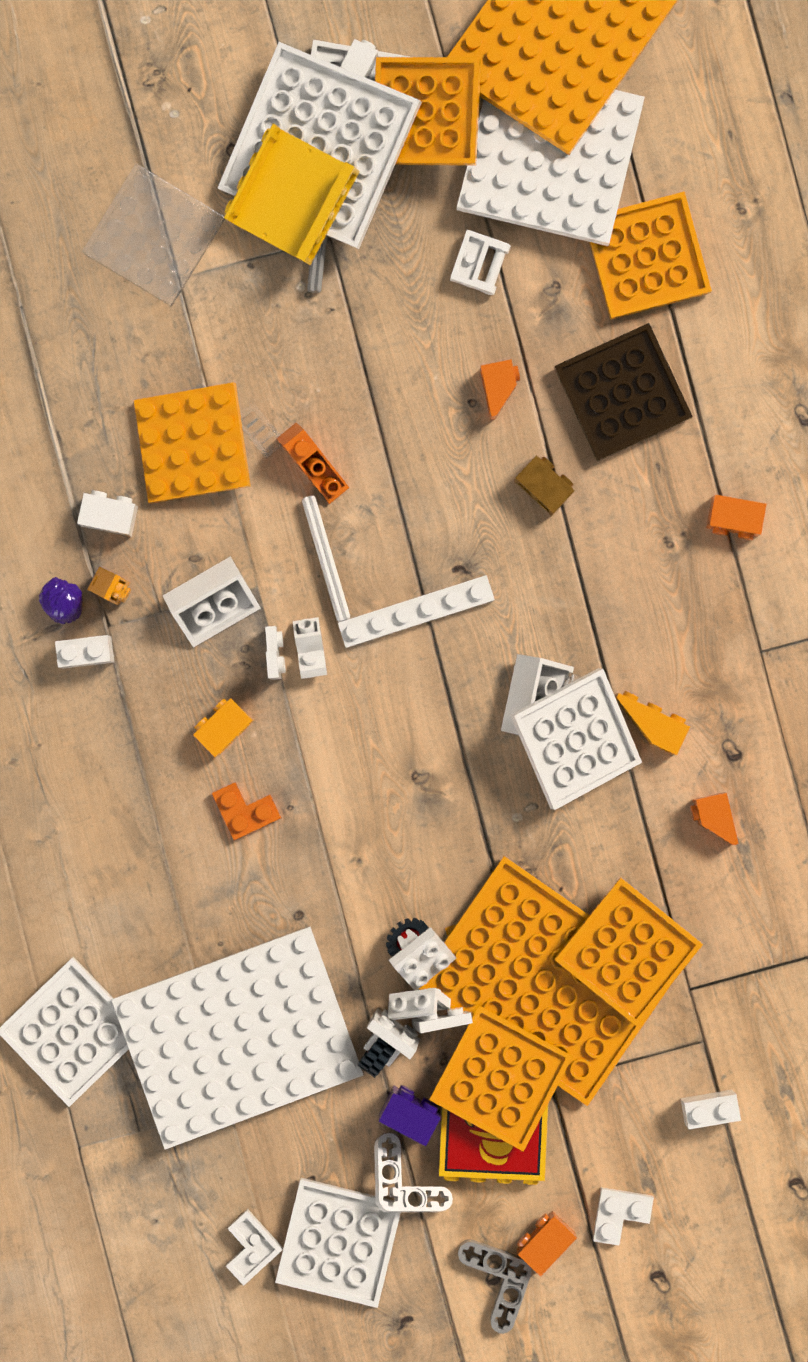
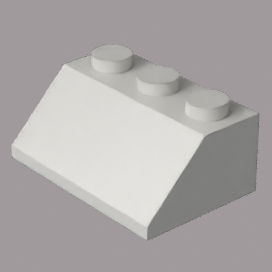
[163,556,261,647]
[501,654,574,735]

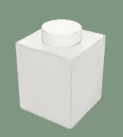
[340,39,378,78]

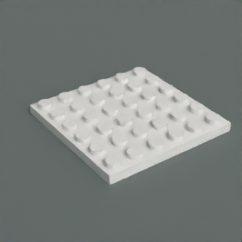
[218,42,422,249]
[457,90,645,246]

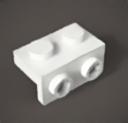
[388,988,451,1020]

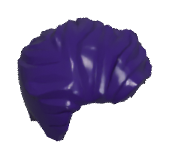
[39,577,83,624]

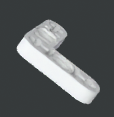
[374,1133,453,1212]

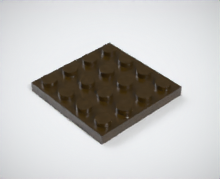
[554,323,693,462]

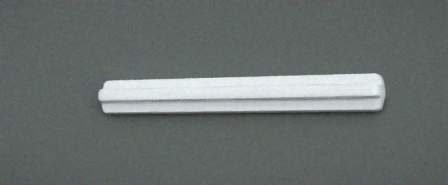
[302,496,350,622]

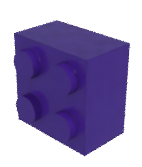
[379,1085,441,1146]

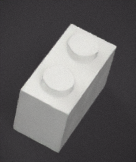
[77,490,138,537]
[55,635,114,669]
[680,1090,741,1129]

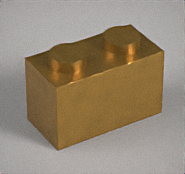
[514,455,575,516]

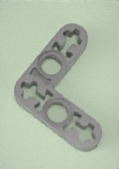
[458,1239,531,1334]

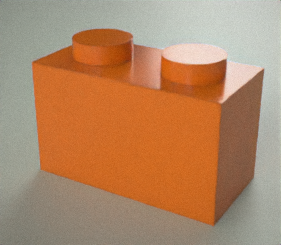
[706,495,767,540]
[516,1211,577,1277]

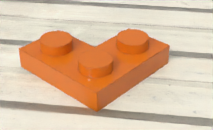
[212,782,282,840]

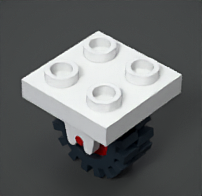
[386,918,456,990]
[358,1008,420,1078]

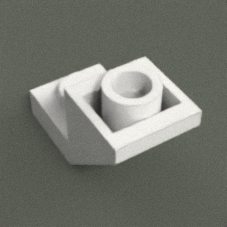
[293,617,327,679]

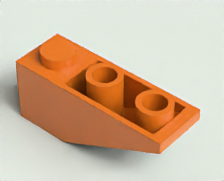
[276,423,349,504]

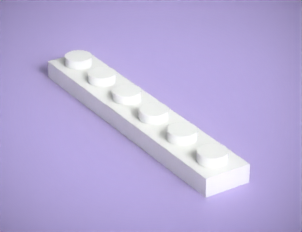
[338,575,495,648]

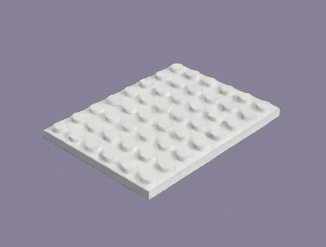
[112,926,363,1149]

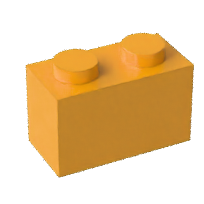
[193,698,254,757]

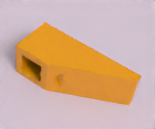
[87,567,131,605]
[615,691,690,755]

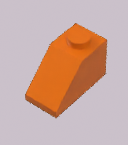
[480,359,520,420]
[690,792,739,845]

